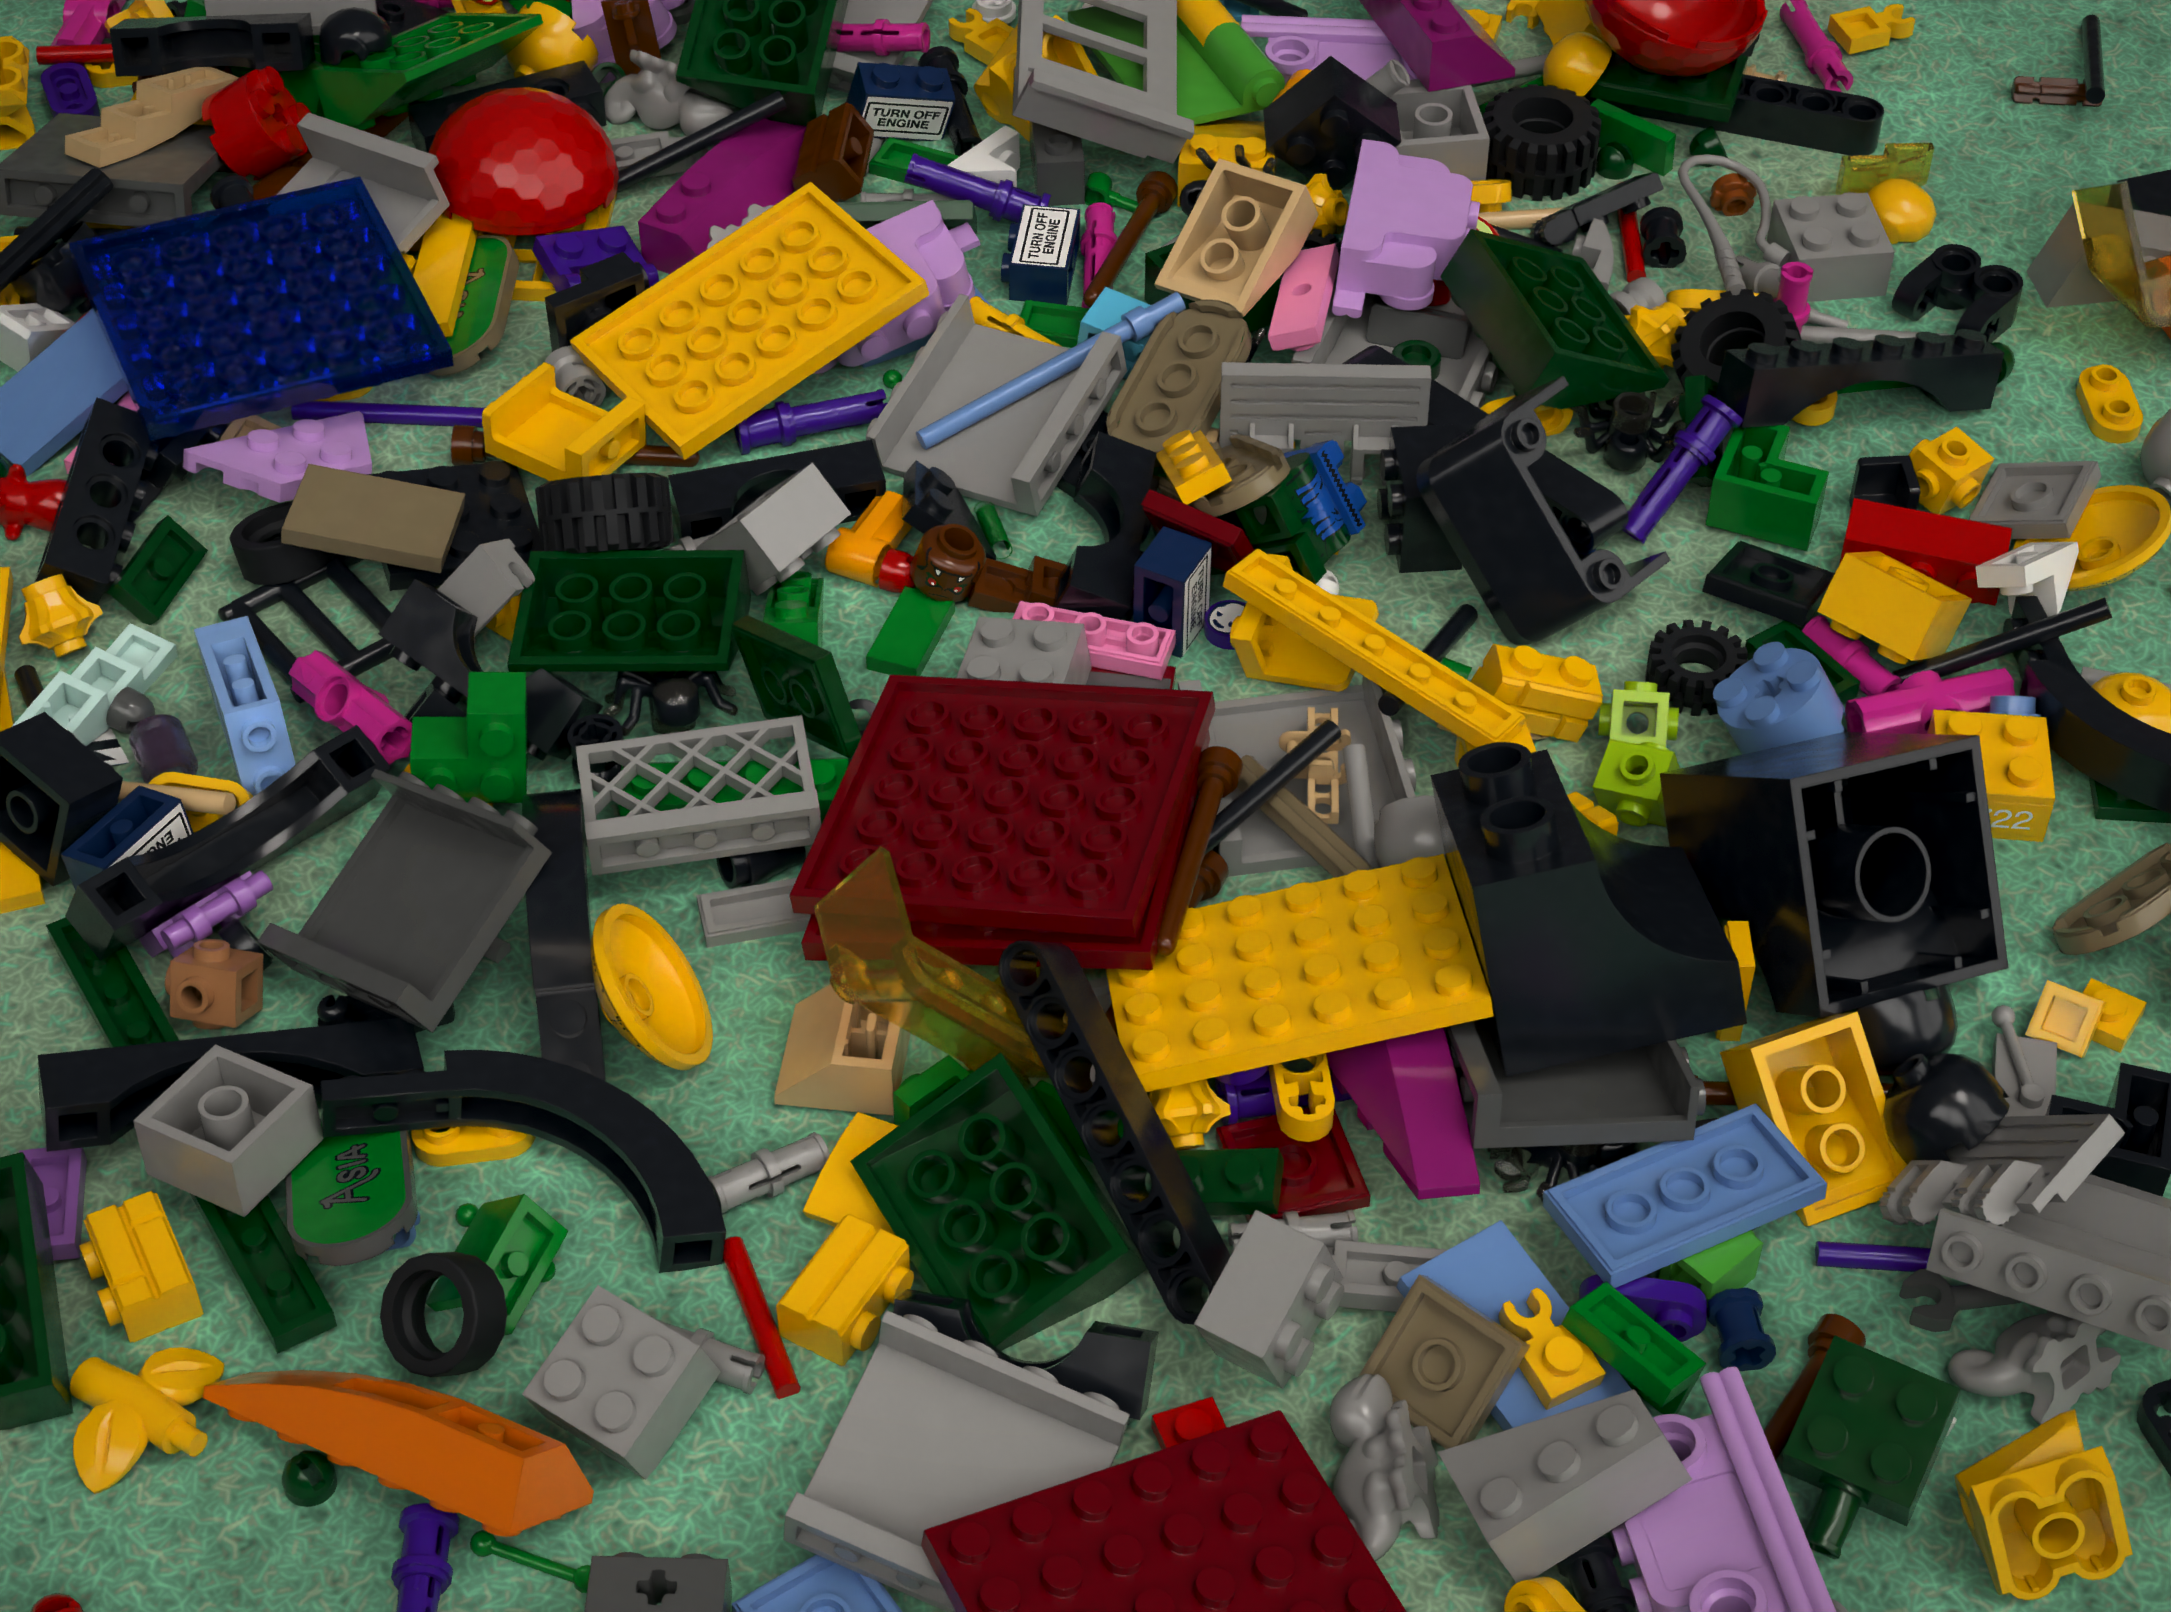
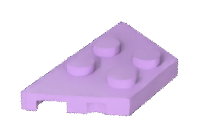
[183,411,372,503]

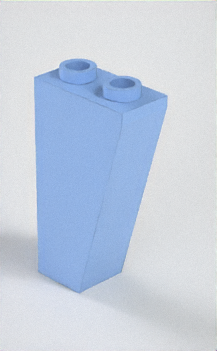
[194,616,296,796]

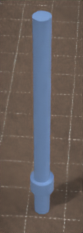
[916,292,1186,450]

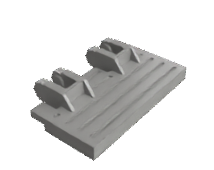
[1219,362,1431,486]
[1878,1114,2125,1226]

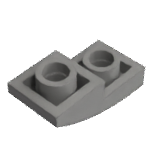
[1572,218,1614,292]

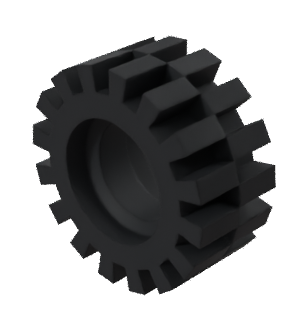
[1645,620,1748,716]

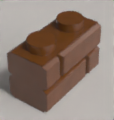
[792,102,874,202]

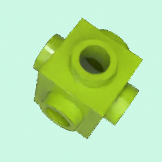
[1598,681,1679,747]
[1592,739,1680,827]

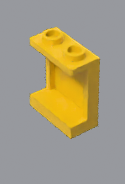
[482,362,647,481]

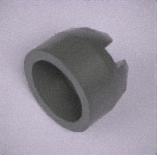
[106,687,155,736]

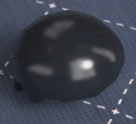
[319,7,392,66]

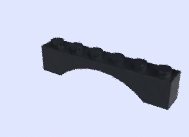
[1715,329,2005,428]
[65,725,391,961]
[38,1018,424,1152]

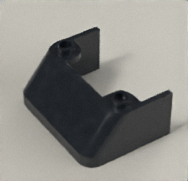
[1417,376,1671,646]

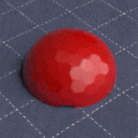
[1585,0,1768,77]
[429,87,619,235]

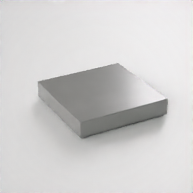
[1968,461,2101,539]

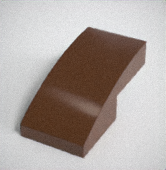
[968,556,1066,613]

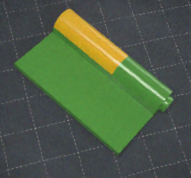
[1068,0,1285,125]

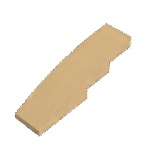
[65,67,239,168]

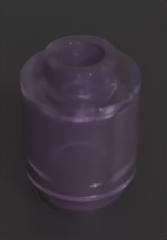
[129,714,198,784]

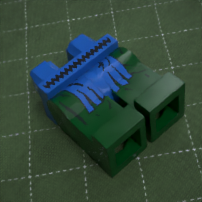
[1235,440,1367,584]

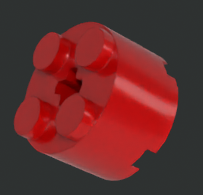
[202,66,311,181]

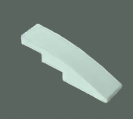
[12,623,178,746]

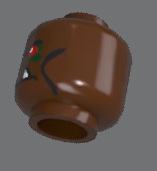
[910,524,986,602]

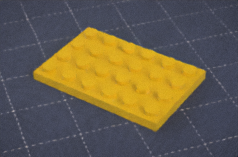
[569,181,929,460]
[1106,854,1494,1092]

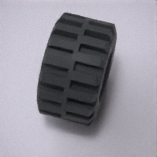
[1483,84,1601,201]
[1671,289,1802,392]
[535,473,674,553]

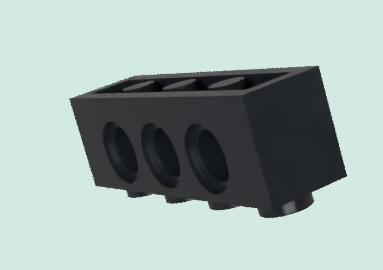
[407,60,607,153]
[34,397,160,605]

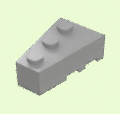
[1438,1389,1692,1583]

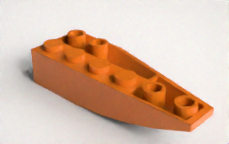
[203,1370,594,1537]

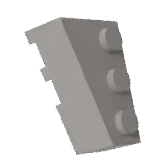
[2026,199,2171,308]

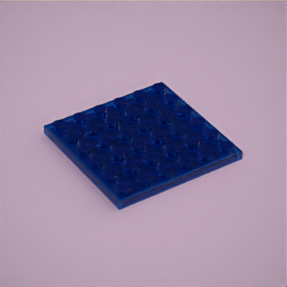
[68,176,454,441]

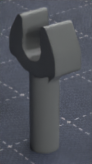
[1899,1268,2021,1332]

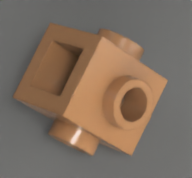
[165,939,263,1030]

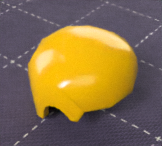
[1543,32,1612,97]
[1868,178,1937,244]

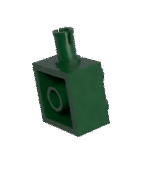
[1782,1335,1961,1559]

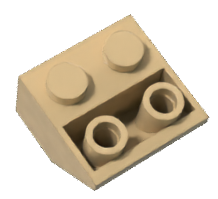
[774,971,913,1116]

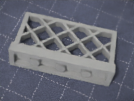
[575,715,821,876]

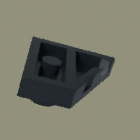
[902,460,996,560]

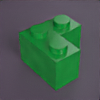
[1705,425,1829,551]
[410,672,528,803]

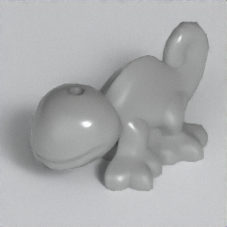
[604,50,734,136]
[1947,1310,2121,1425]
[1330,1374,1440,1561]

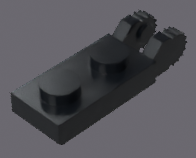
[1528,172,1664,247]

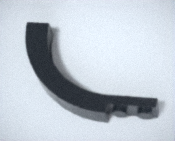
[2003,596,2171,813]
[522,789,606,1081]
[321,1050,726,1273]

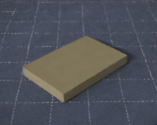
[281,464,465,573]

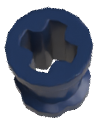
[1707,1288,1776,1371]

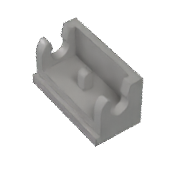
[438,538,535,644]

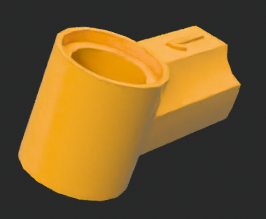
[825,490,913,588]

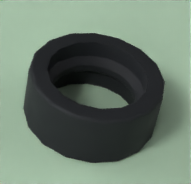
[229,501,336,585]
[380,1252,507,1377]

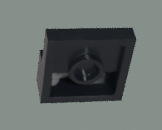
[545,252,649,352]

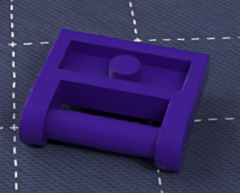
[532,226,659,292]

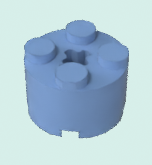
[1713,642,1846,755]

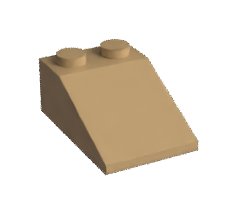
[1154,158,1319,317]

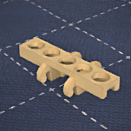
[1279,707,1351,824]

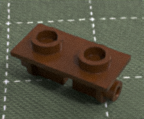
[601,0,662,76]

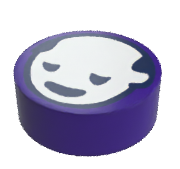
[1204,600,1246,650]

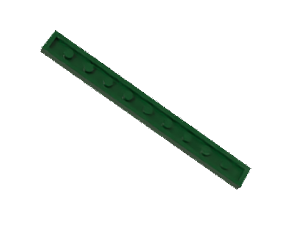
[46,917,337,1353]

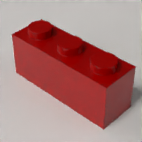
[1839,498,2012,606]

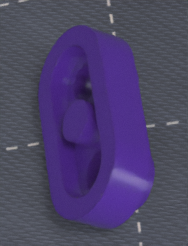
[40,63,101,118]
[1578,1274,1707,1342]

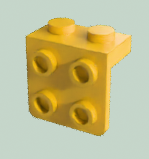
[1230,554,1379,692]

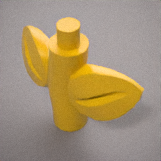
[70,1347,224,1494]

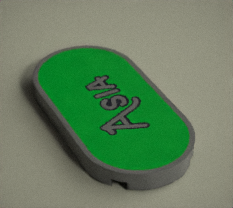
[285,1118,418,1266]

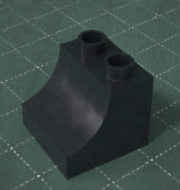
[1660,732,2008,1018]
[1430,742,1747,1077]

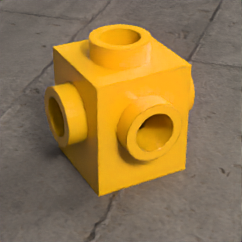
[1909,427,1995,515]

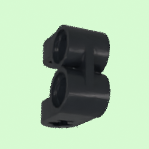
[1892,244,2023,343]

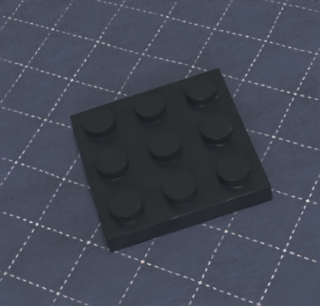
[366,461,541,591]

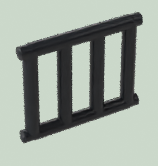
[218,554,435,704]

